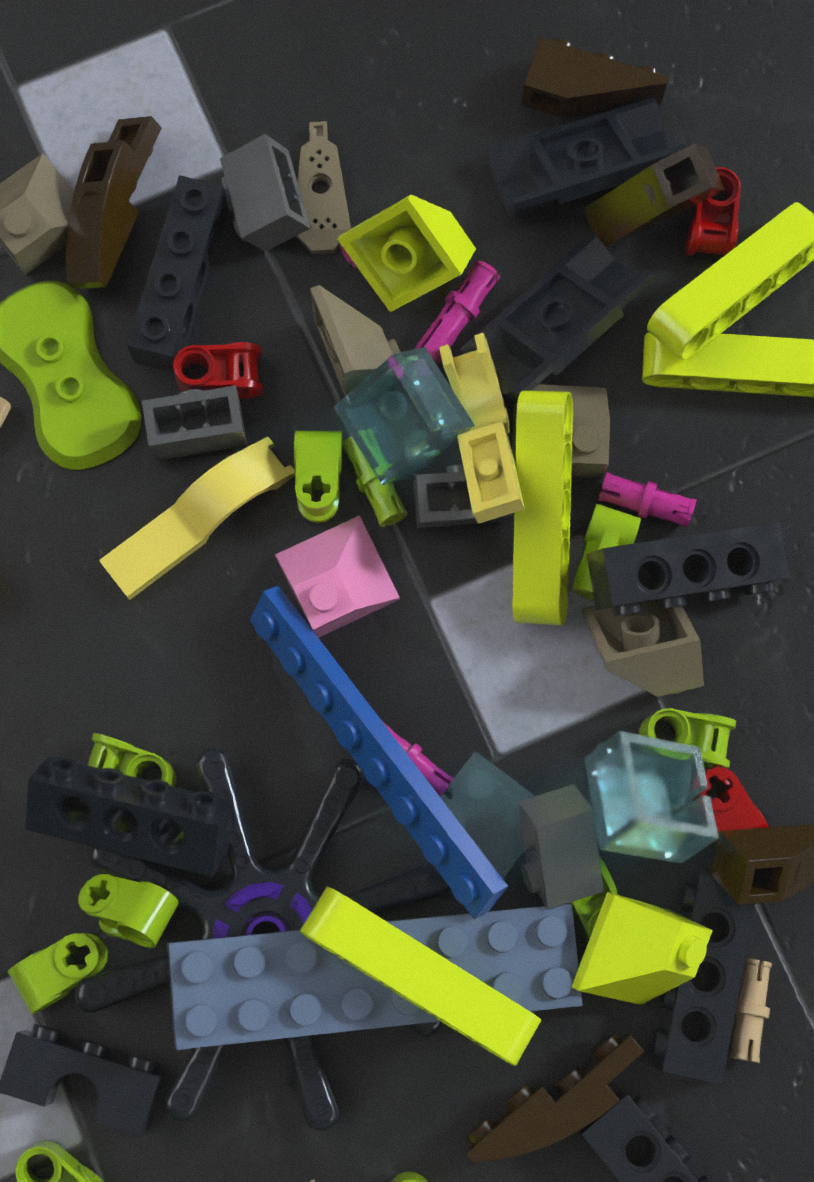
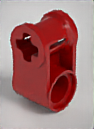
[685,167,741,257]
[173,342,263,399]
[689,767,769,845]

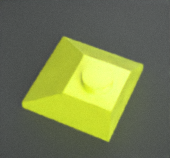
[337,195,476,312]
[572,892,713,1005]

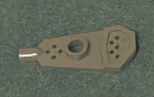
[295,121,351,254]

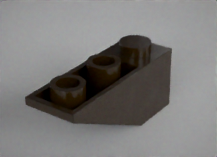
[521,37,670,118]
[583,143,725,248]
[711,824,814,905]

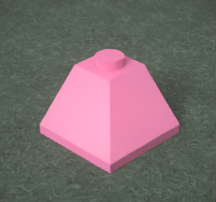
[275,515,400,638]

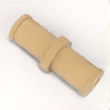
[727,958,772,1063]

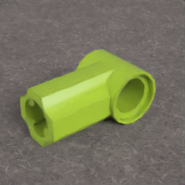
[571,504,641,602]

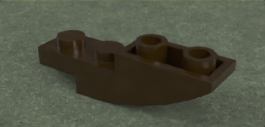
[66,116,162,288]
[464,1033,644,1163]

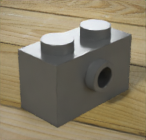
[220,134,310,252]
[142,386,247,461]
[413,464,514,528]
[515,784,604,910]

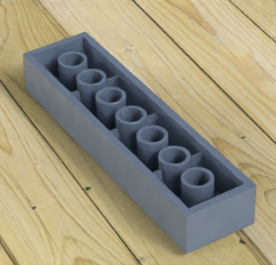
[167,904,583,1050]

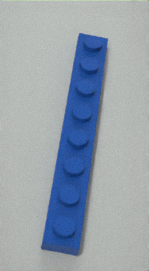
[250,586,508,920]

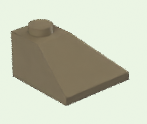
[0,153,74,275]
[310,285,403,401]
[511,384,610,479]
[582,601,704,697]

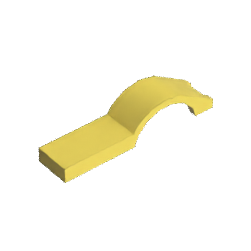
[439,333,525,524]
[99,437,296,600]

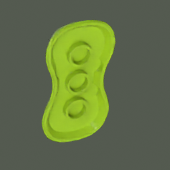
[0,281,142,470]

